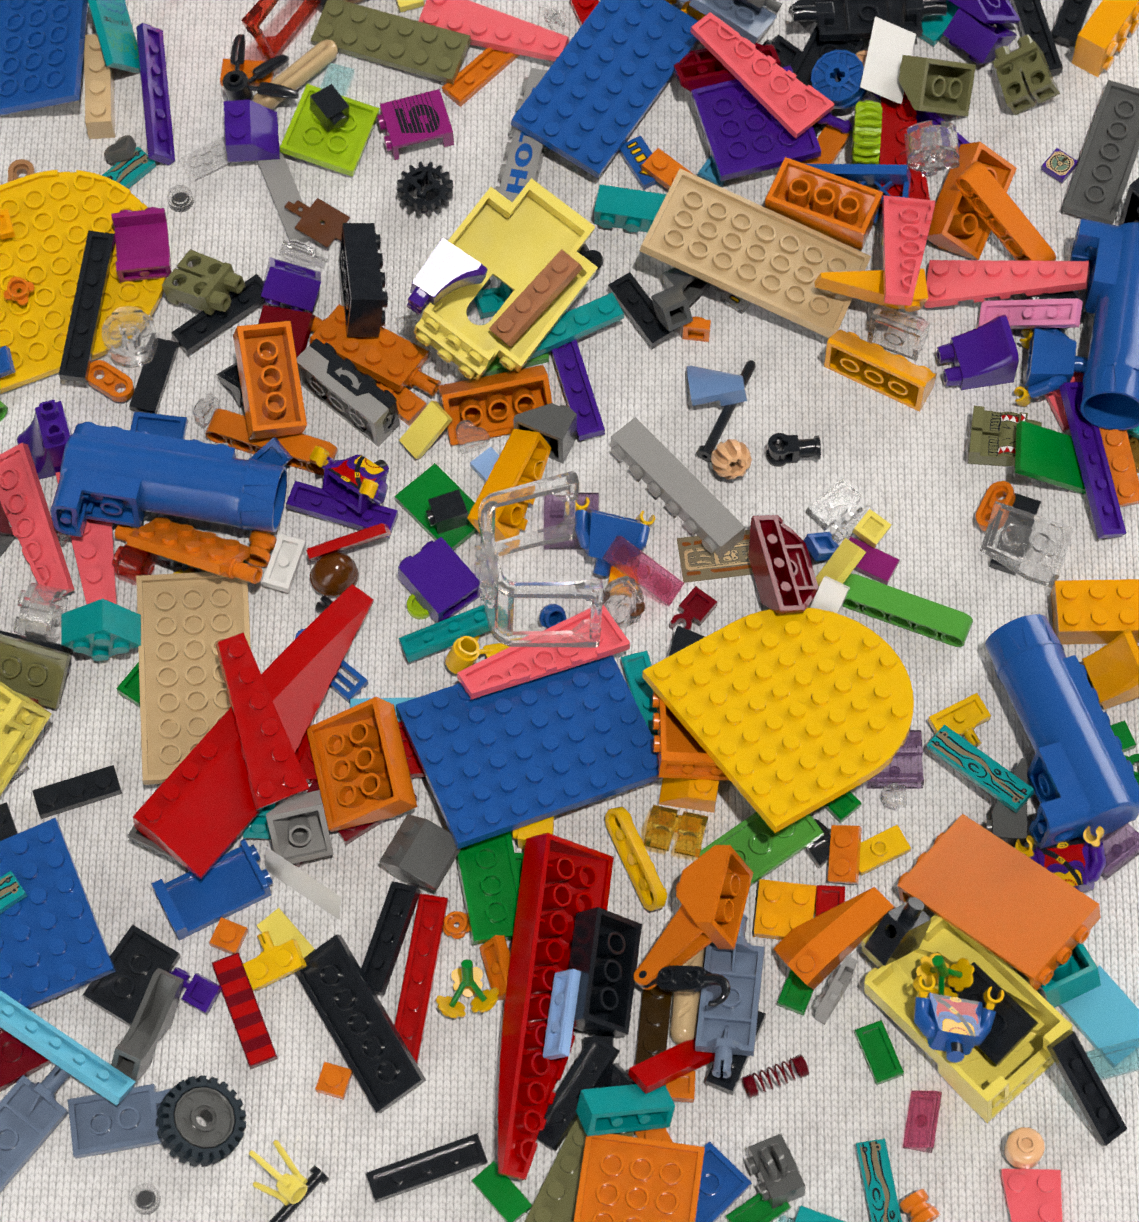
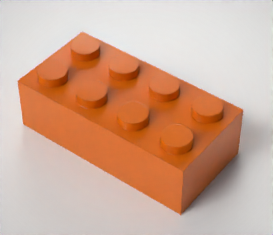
[233,321,307,440]

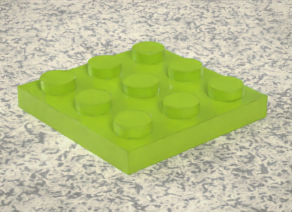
[280,84,380,177]

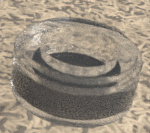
[167,185,194,212]
[130,1183,161,1215]

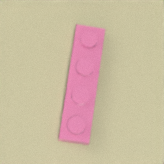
[978,298,1083,329]

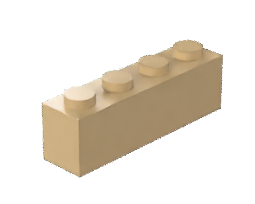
[84,34,115,139]

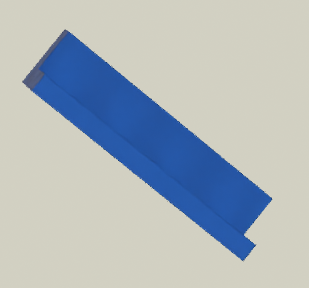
[806,164,911,204]

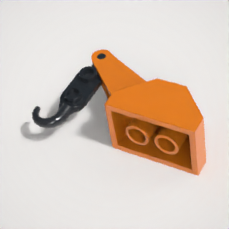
[634,845,753,1007]

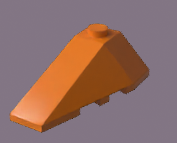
[773,887,895,990]

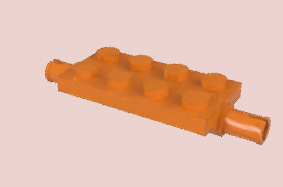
[306,304,441,396]
[115,517,263,584]

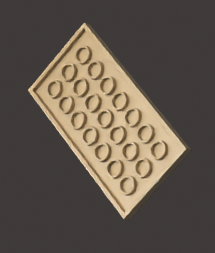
[639,169,871,338]
[136,572,251,785]

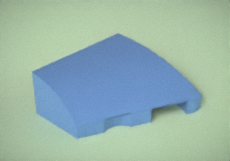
[687,366,747,406]

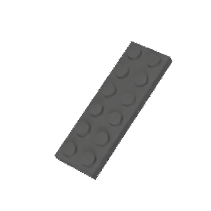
[1062,80,1139,225]

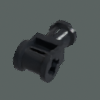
[766,433,821,467]

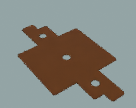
[284,198,350,248]

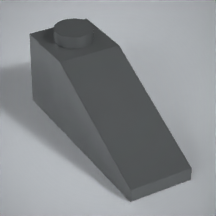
[985,758,1027,848]

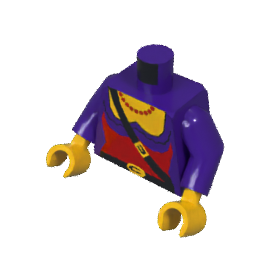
[309,446,389,514]
[1015,826,1106,892]

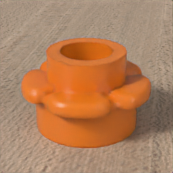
[443,911,470,939]

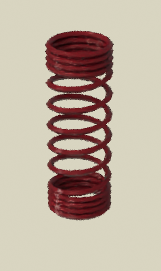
[742,1054,809,1098]

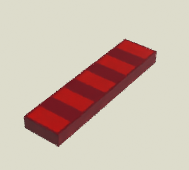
[212,952,278,1069]

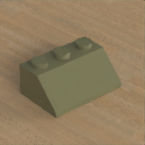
[899,55,976,116]

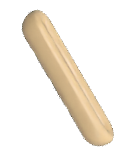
[253,40,338,110]
[670,948,705,1045]

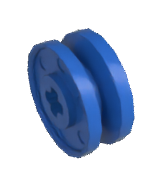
[811,50,867,109]

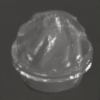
[879,782,907,811]

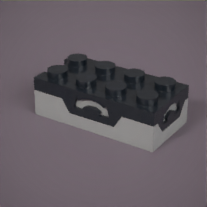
[296,338,400,447]

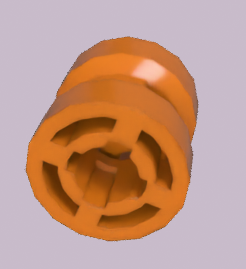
[245,530,277,567]
[899,1189,940,1222]

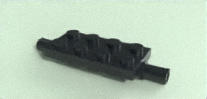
[792,0,947,41]

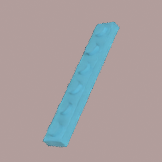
[0,990,136,1106]

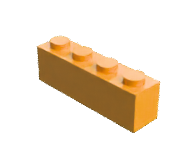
[467,429,551,553]

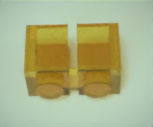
[644,805,709,858]

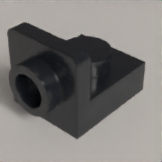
[762,34,802,70]

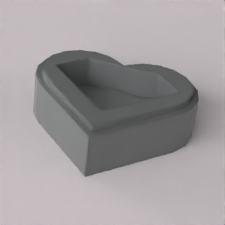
[104,135,137,164]

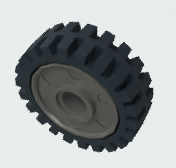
[156,1075,246,1167]

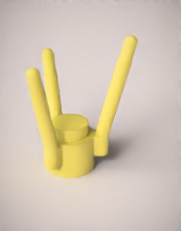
[249,1140,308,1205]

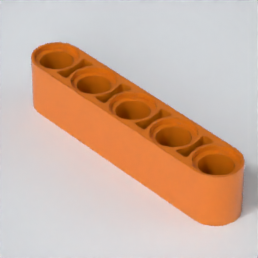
[955,161,1056,261]
[205,409,338,475]

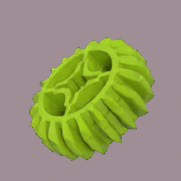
[851,100,882,164]

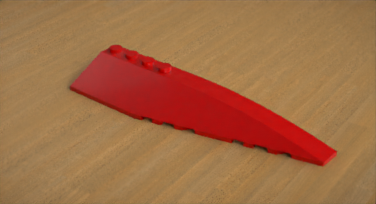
[133,584,374,879]
[498,833,614,1180]

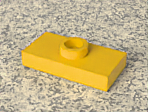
[859,825,911,876]

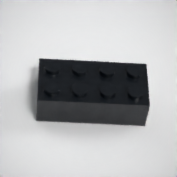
[338,223,388,337]
[568,907,642,1038]

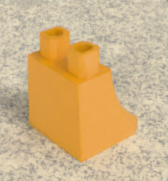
[1082,628,1139,710]

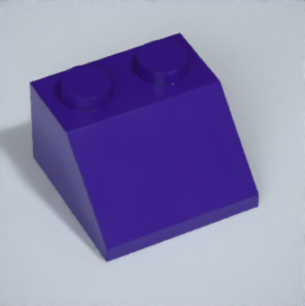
[943,8,1017,64]
[224,100,280,162]
[261,257,321,312]

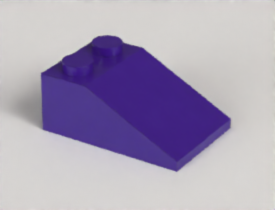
[949,0,1020,23]

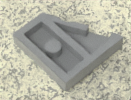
[813,955,857,1025]

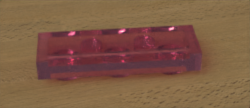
[603,536,684,606]

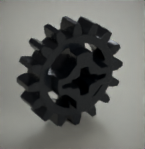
[397,162,453,216]

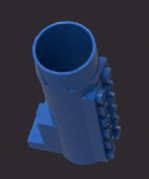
[1070,219,1139,430]
[50,422,287,537]
[985,614,1139,849]

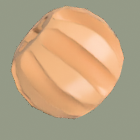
[711,439,752,480]

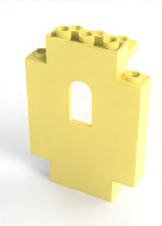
[413,178,598,381]

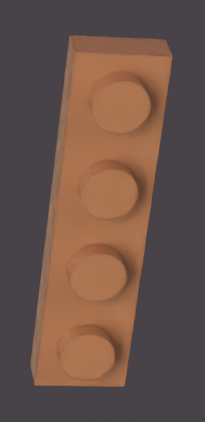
[489,249,583,347]

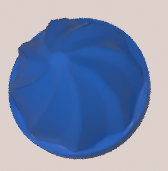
[539,604,566,629]

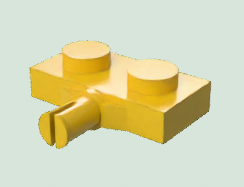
[928,693,991,747]
[243,931,307,991]

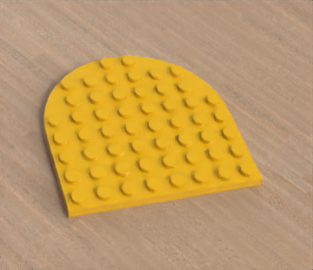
[0,170,167,394]
[642,608,914,833]

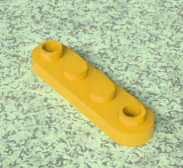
[605,807,667,911]

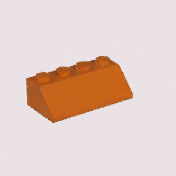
[927,142,1017,260]
[765,157,883,250]
[438,365,552,445]

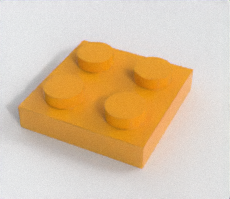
[753,879,816,940]

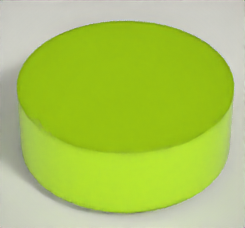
[407,594,430,620]

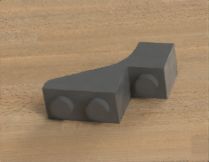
[651,267,712,332]
[111,968,184,1083]

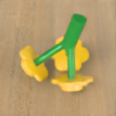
[916,953,974,998]
[436,959,499,1018]

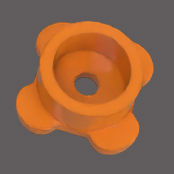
[3,277,35,306]

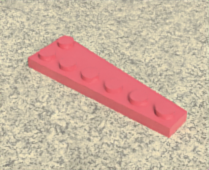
[418,0,569,62]
[690,12,835,139]
[0,443,75,602]
[56,472,117,604]

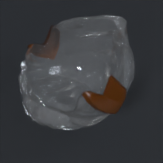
[600,576,645,628]

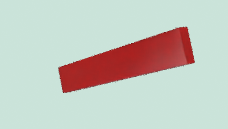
[395,894,448,1065]

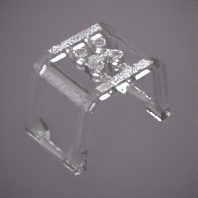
[474,471,604,648]

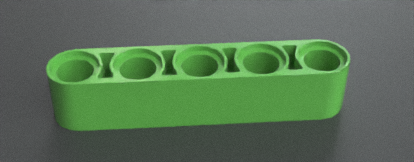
[842,574,973,647]

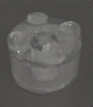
[904,121,960,177]
[102,306,158,368]
[13,583,68,644]

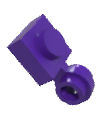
[169,967,223,1013]

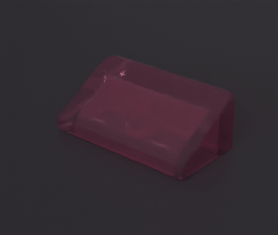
[903,1090,942,1153]

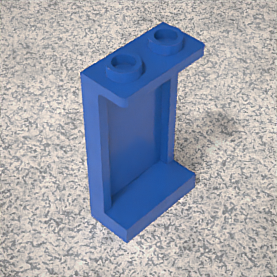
[151,839,273,941]

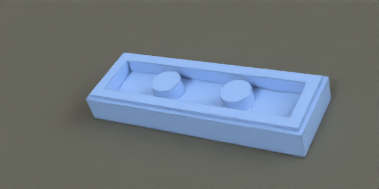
[543,969,581,1060]

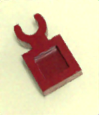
[671,586,717,630]

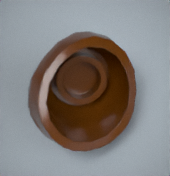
[310,552,359,597]

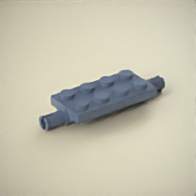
[695,914,764,1078]
[0,1065,71,1193]

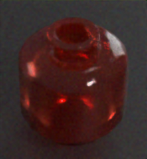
[112,544,155,582]

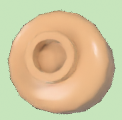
[1004,1127,1045,1169]

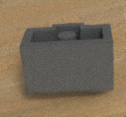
[746,1134,805,1209]

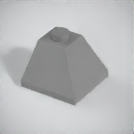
[266,790,334,864]

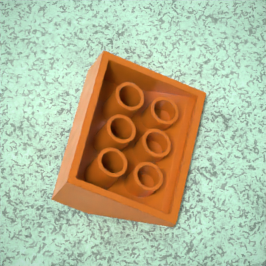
[307,697,417,832]

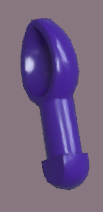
[816,112,852,134]

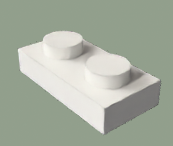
[262,534,306,593]

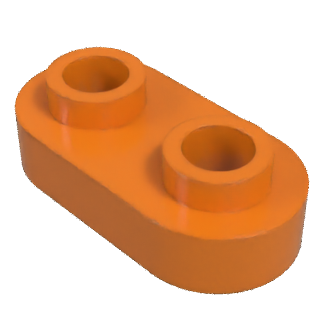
[87,360,134,402]
[976,481,1016,532]

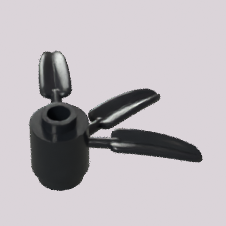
[222,34,299,101]

